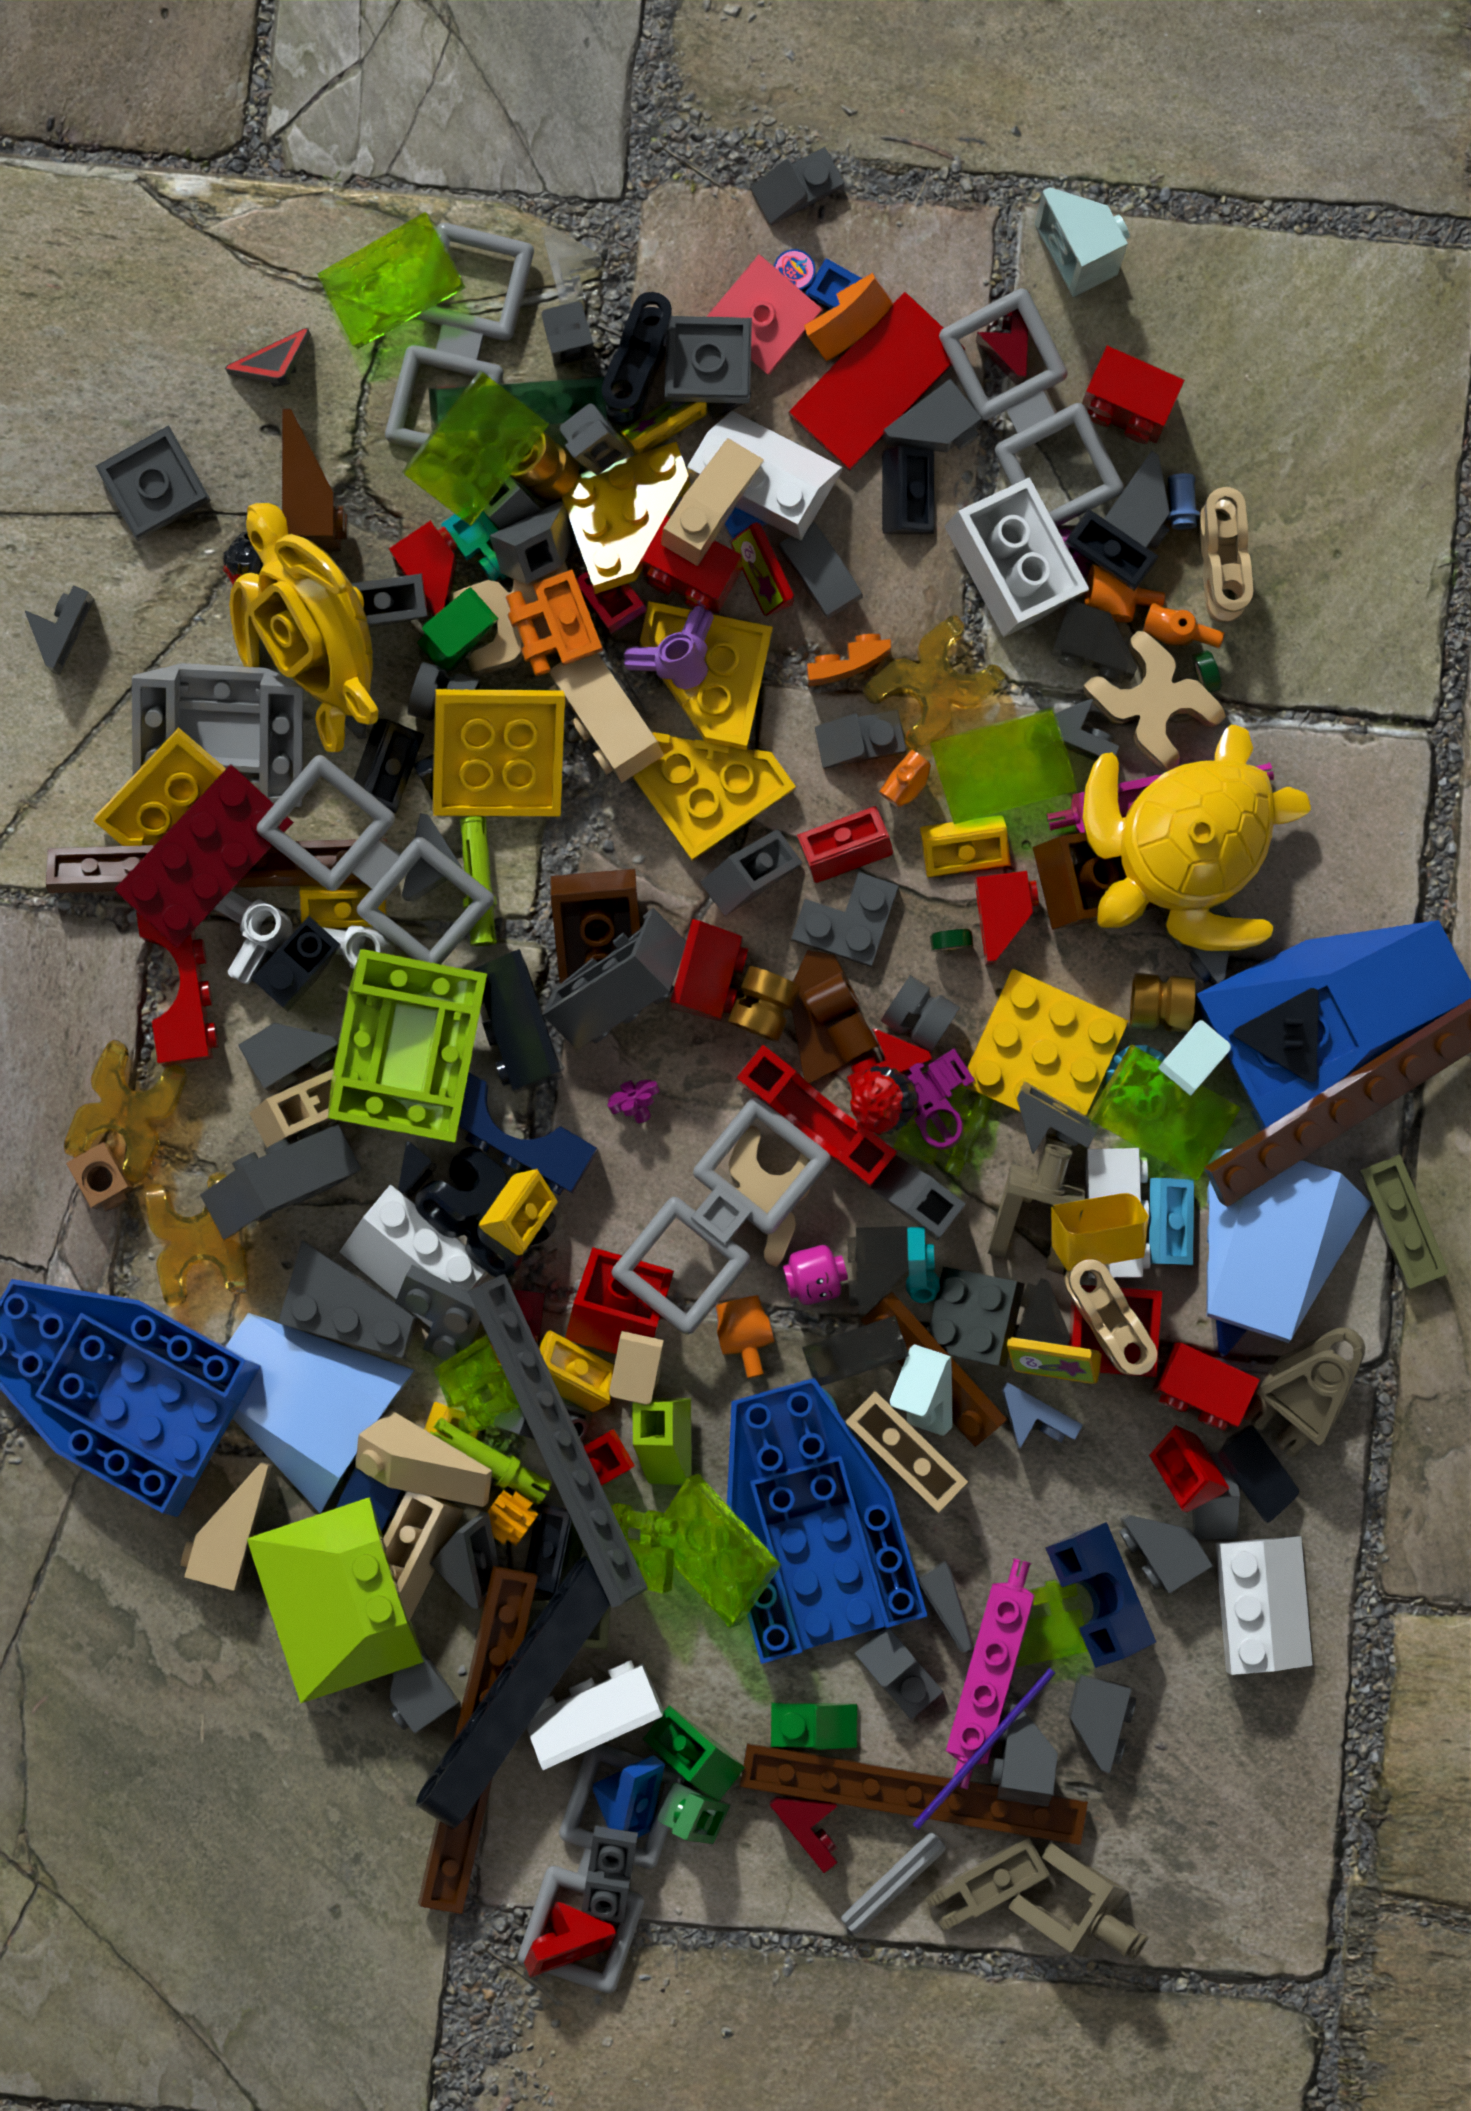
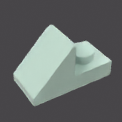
[1158,1020,1231,1096]
[890,1344,952,1436]

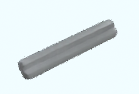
[841,1832,946,1934]

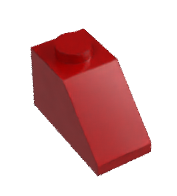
[389,520,457,617]
[974,871,1039,965]

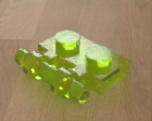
[893,1084,994,1178]
[434,1334,520,1434]
[610,1503,678,1594]
[1016,1579,1088,1667]

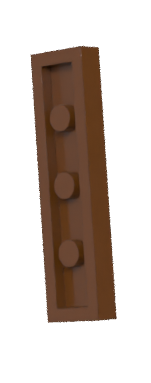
[861,1292,1007,1447]

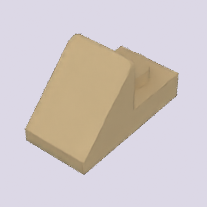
[609,1331,664,1405]

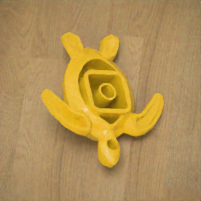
[229,503,378,752]
[1082,724,1311,951]

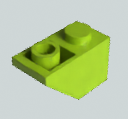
[632,1398,692,1485]

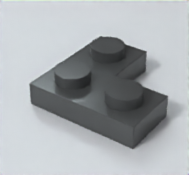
[791,872,899,967]
[395,1265,481,1368]

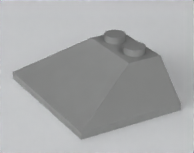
[132,663,303,807]

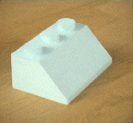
[1035,187,1130,297]

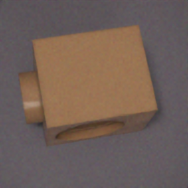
[66,1142,134,1212]

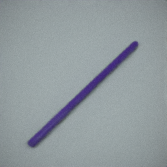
[912,1668,1056,1830]

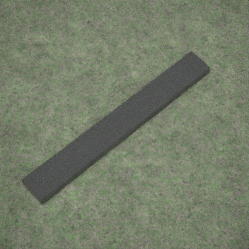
[468,1274,648,1608]

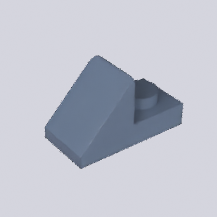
[1001,1382,1083,1449]

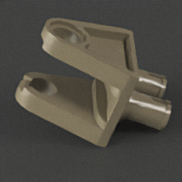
[987,1134,1085,1274]
[1244,1327,1366,1457]
[1008,1841,1148,1960]

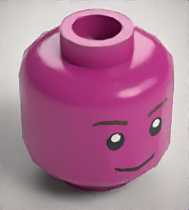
[783,1245,848,1305]

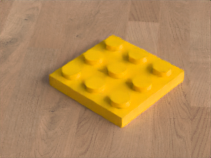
[432,689,565,816]
[960,968,1129,1116]

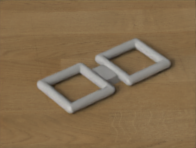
[385,223,534,459]
[939,288,1124,527]
[257,755,494,965]
[612,1097,831,1335]
[518,1744,685,1994]

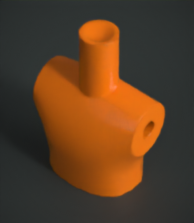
[1085,565,1165,622]
[1143,603,1225,649]
[879,750,931,807]
[716,1295,775,1378]

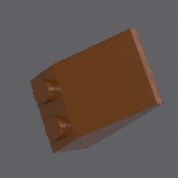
[282,409,349,551]
[1032,832,1160,930]
[550,869,641,984]

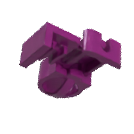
[904,1049,976,1150]

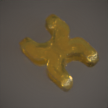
[862,615,1006,752]
[64,1039,187,1184]
[145,1171,250,1308]

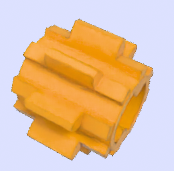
[487,1490,538,1546]

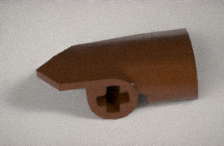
[792,950,879,1083]

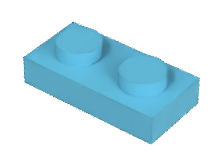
[1149,1178,1194,1265]

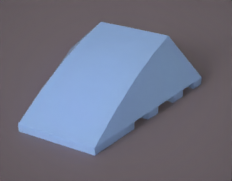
[1206,1149,1372,1343]
[226,1313,414,1514]

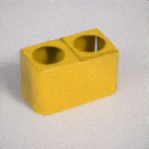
[1051,1193,1149,1271]

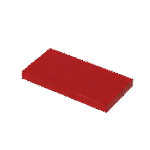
[789,292,966,472]

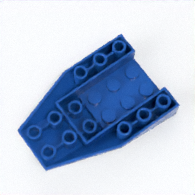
[1195,920,1471,1131]
[0,1279,261,1517]
[725,1378,927,1664]

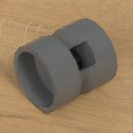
[407,662,481,722]
[881,975,960,1054]

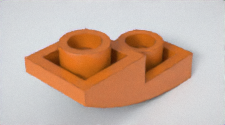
[804,273,893,362]
[807,634,891,687]

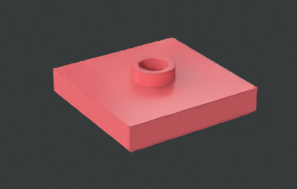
[707,254,824,375]

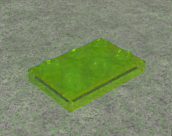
[317,212,466,350]
[402,370,549,526]
[930,707,1078,824]
[1087,1044,1241,1181]
[649,1474,781,1628]

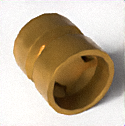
[500,426,579,502]
[727,966,801,1042]
[1130,973,1195,1032]

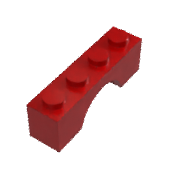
[136,911,219,1066]
[736,1045,897,1188]

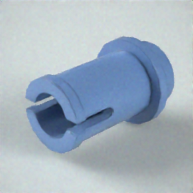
[1167,473,1200,530]

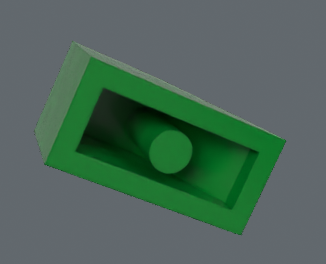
[643,1705,745,1801]

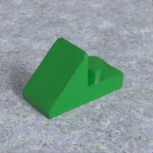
[417,587,499,673]
[771,1702,857,1750]
[657,1782,731,1844]

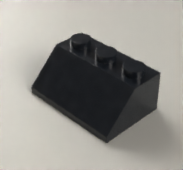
[473,949,563,1093]

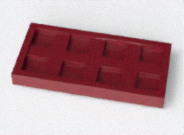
[113,764,294,948]

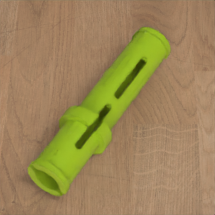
[459,816,497,947]
[430,1417,552,1505]

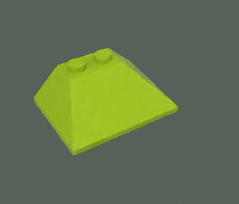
[328,949,487,1143]
[247,1497,424,1704]

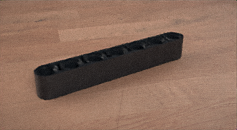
[416,1556,610,1829]

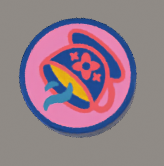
[774,249,815,292]

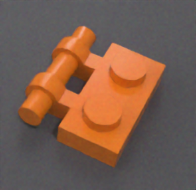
[505,569,603,676]

